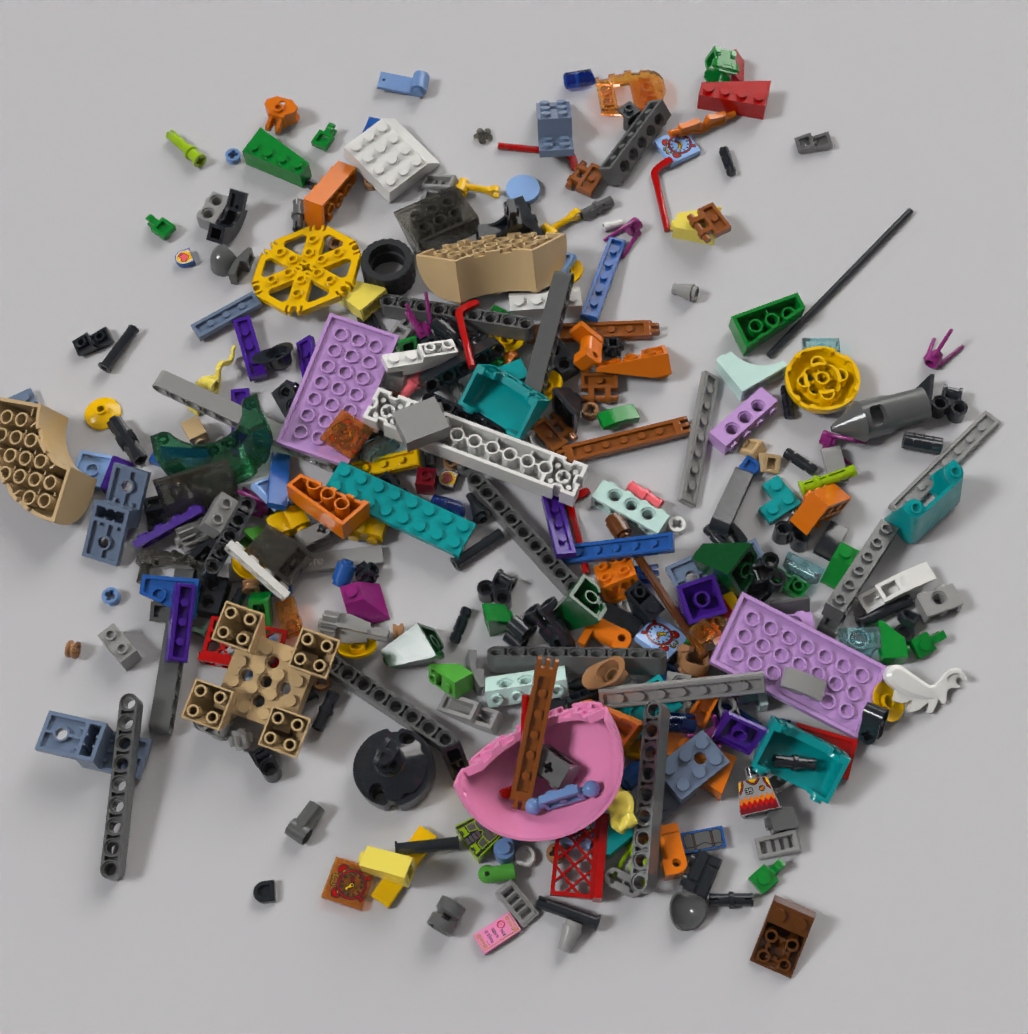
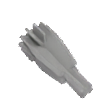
[174,517,239,555]
[317,610,390,644]

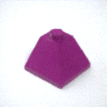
[340,581,390,625]

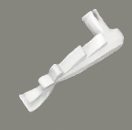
[882,665,967,713]

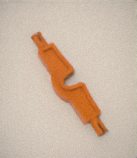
[668,111,736,137]

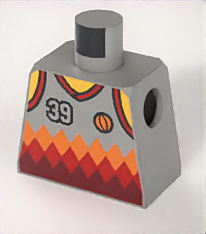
[738,766,781,819]

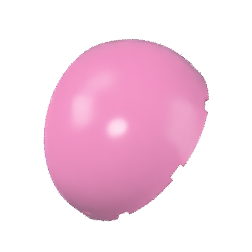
[453,701,624,841]

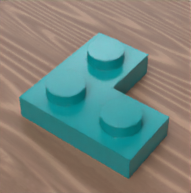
[758,475,801,525]

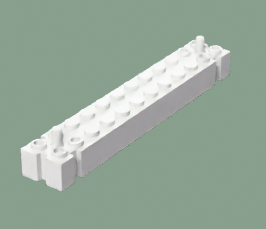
[362,387,588,507]

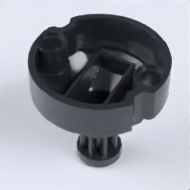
[353,728,436,811]

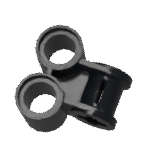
[931,384,968,424]
[772,510,810,553]
[749,552,787,593]
[477,569,518,611]
[503,612,537,646]

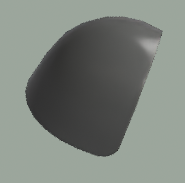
[210,244,237,277]
[669,891,708,931]

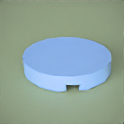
[506,174,540,204]

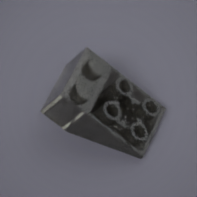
[244,524,313,587]

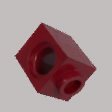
[415,467,438,496]

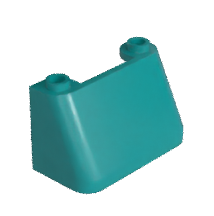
[458,364,550,440]
[884,459,964,544]
[751,715,851,804]

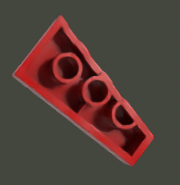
[697,81,771,120]

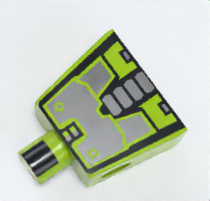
[455,817,503,864]

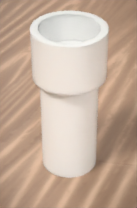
[602,219,623,231]

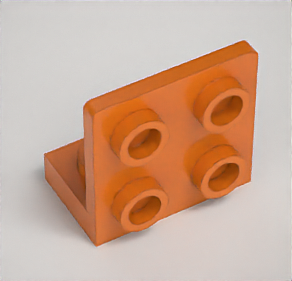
[594,558,639,604]

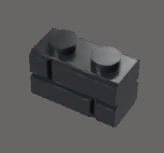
[679,850,723,901]

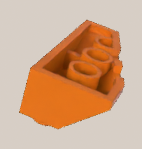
[595,345,672,379]

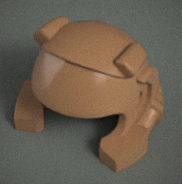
[676,643,714,678]

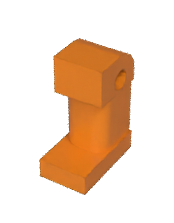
[568,321,604,372]
[577,618,632,648]
[686,676,720,730]
[645,822,687,881]

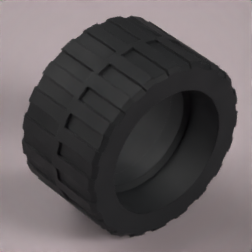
[360,238,416,296]

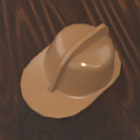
[582,656,629,690]

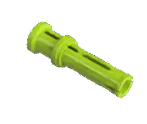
[166,130,206,168]
[797,464,857,497]

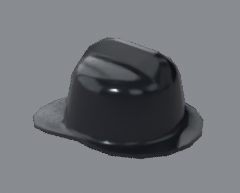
[251,342,293,370]

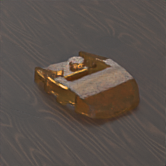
[595,70,666,116]

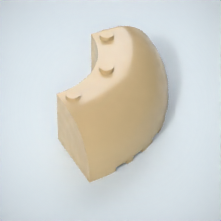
[416,232,567,304]
[0,397,98,525]

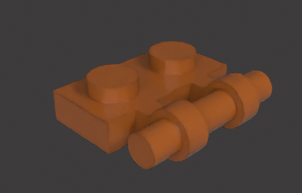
[565,160,603,198]
[687,202,732,243]
[581,372,618,404]
[530,411,578,452]

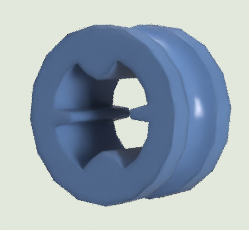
[225,148,241,165]
[102,587,122,606]

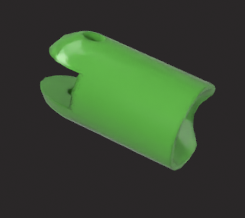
[478,863,516,884]

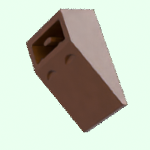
[750,895,816,979]

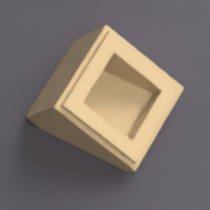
[738,438,767,462]
[759,453,781,474]

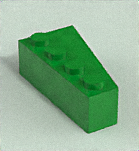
[242,127,312,188]
[729,292,805,357]

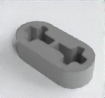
[604,868,643,898]

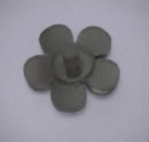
[473,128,493,144]

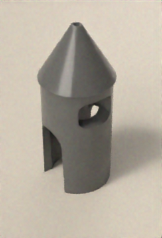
[830,387,932,442]

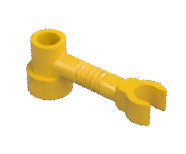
[453,177,500,198]
[541,208,582,234]

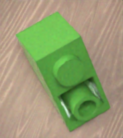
[428,663,474,699]

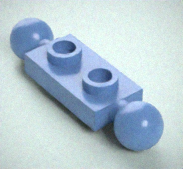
[525,780,600,815]

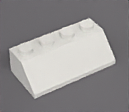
[508,286,582,321]

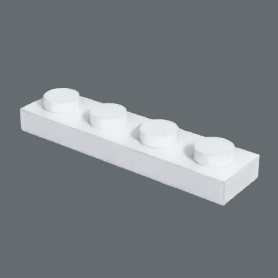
[224,540,291,602]

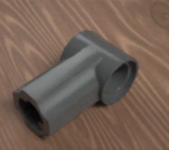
[285,800,325,845]

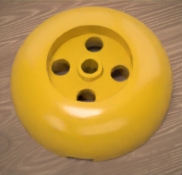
[785,346,860,414]

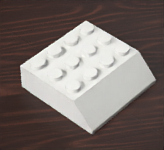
[344,118,440,203]

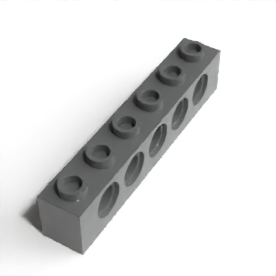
[598,99,671,185]
[821,519,899,624]

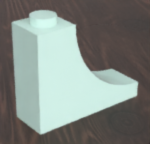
[715,351,787,401]

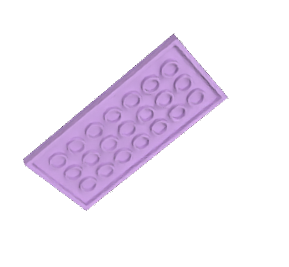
[276,313,399,465]
[708,592,887,739]

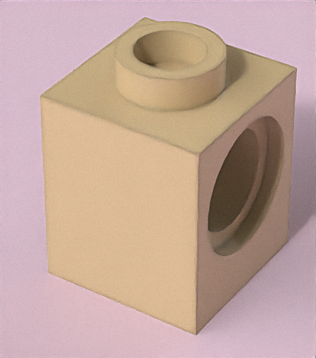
[181,415,210,447]

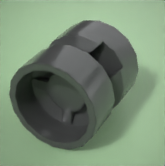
[427,895,466,937]

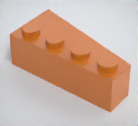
[303,161,356,230]
[286,474,370,539]
[652,729,737,801]

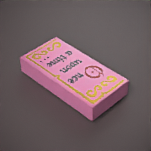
[473,912,521,955]

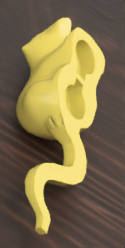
[187,345,236,416]
[607,786,638,834]

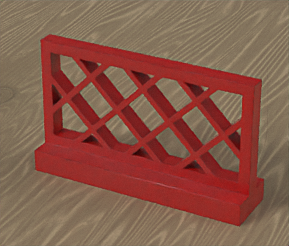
[197,616,288,669]
[550,813,609,903]

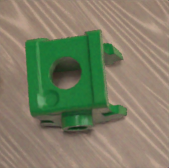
[704,46,739,82]

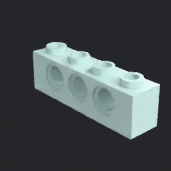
[591,479,670,535]
[485,665,569,708]

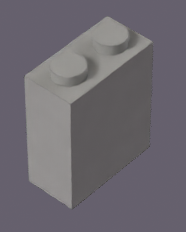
[392,396,452,452]

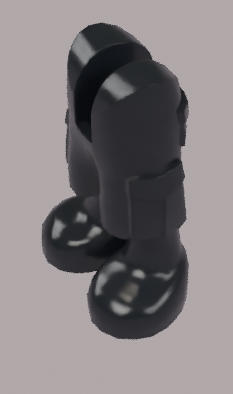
[430,313,484,351]
[525,596,576,647]

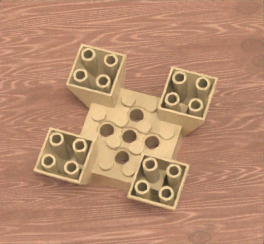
[181,601,341,759]

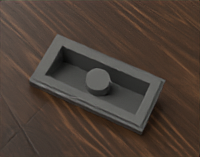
[769,596,810,615]

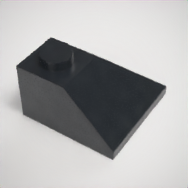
[552,387,582,433]

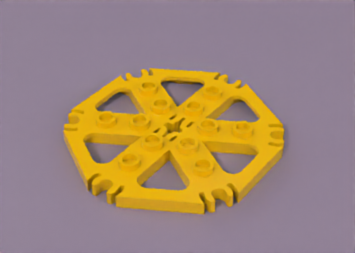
[252,225,362,316]

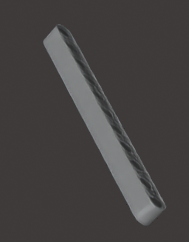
[152,370,336,472]

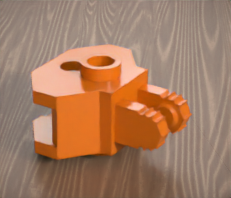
[264,96,300,134]

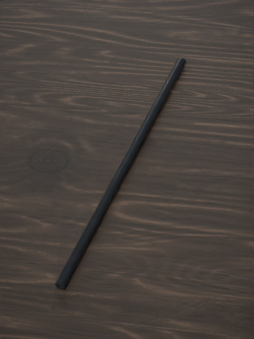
[766,208,913,358]

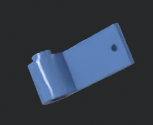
[377,70,430,97]
[493,837,522,865]

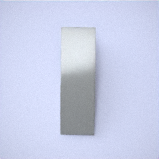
[437,693,504,736]

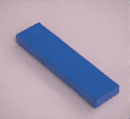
[267,451,290,511]

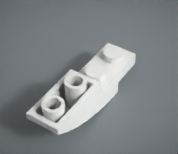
[381,339,458,375]
[857,562,937,614]

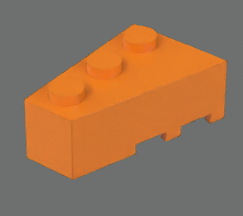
[789,483,851,535]
[580,699,643,755]

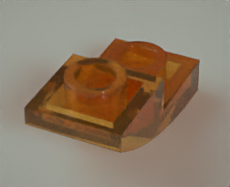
[275,596,303,639]
[688,614,727,645]

